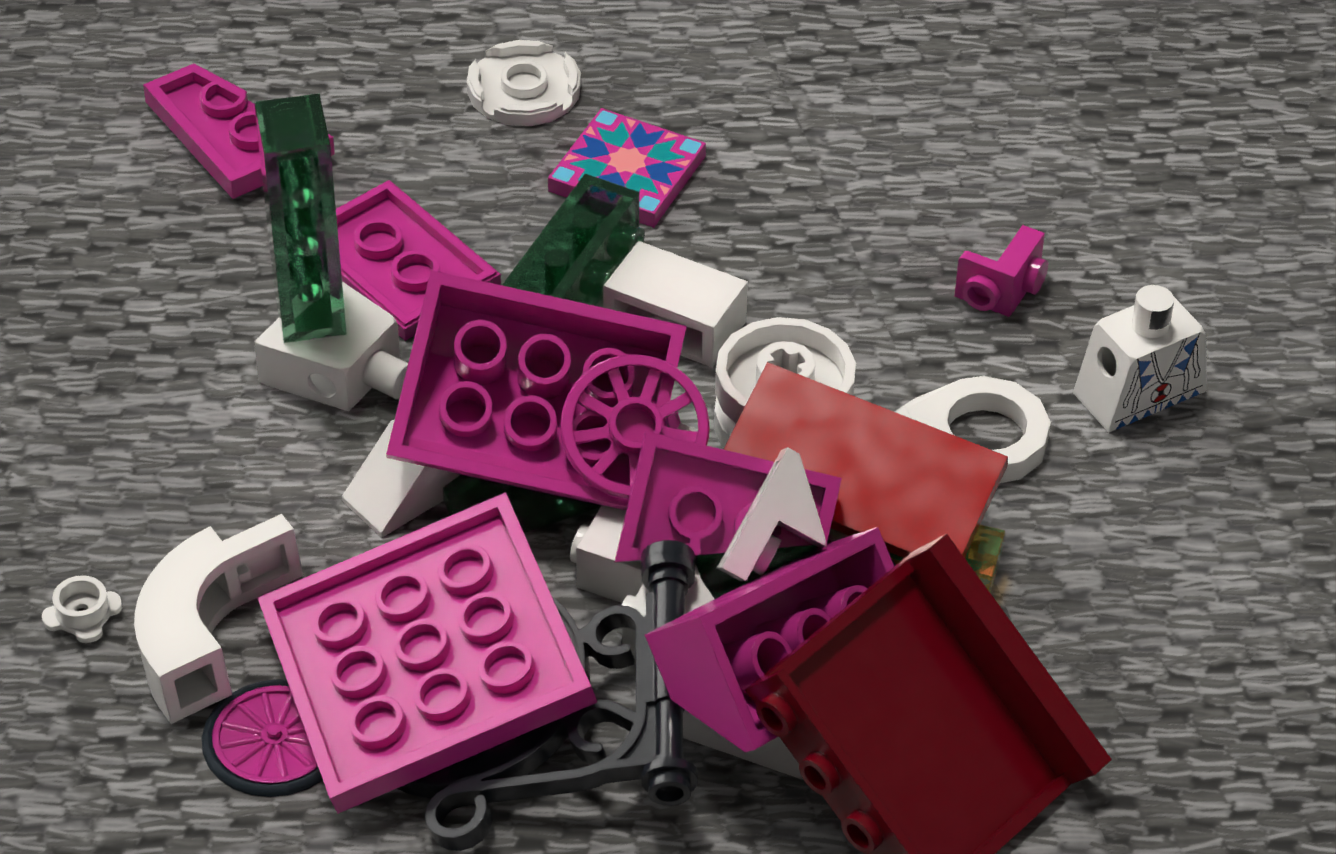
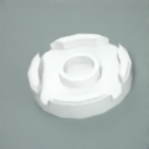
[467,40,581,126]

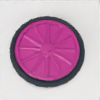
[202,679,323,797]

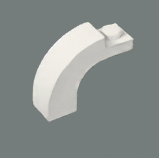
[134,514,303,724]

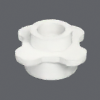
[42,576,122,643]

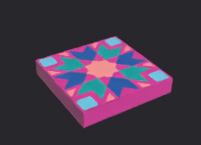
[548,108,706,228]

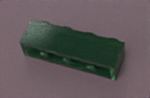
[254,93,347,343]

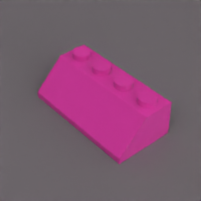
[645,527,894,752]

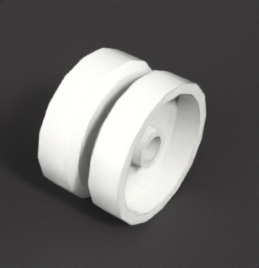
[714,317,856,449]

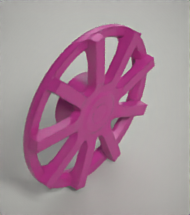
[561,355,710,499]

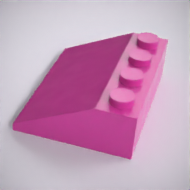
[386,270,686,510]

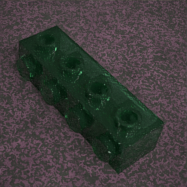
[502,174,645,306]

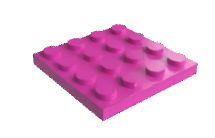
[258,492,598,814]

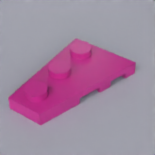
[143,63,335,199]
[614,431,842,563]

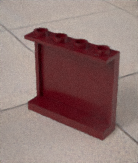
[745,534,1112,854]

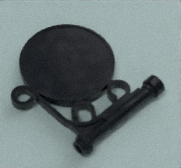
[397,540,698,851]

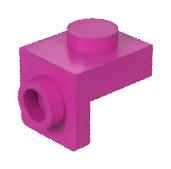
[954,225,1048,317]

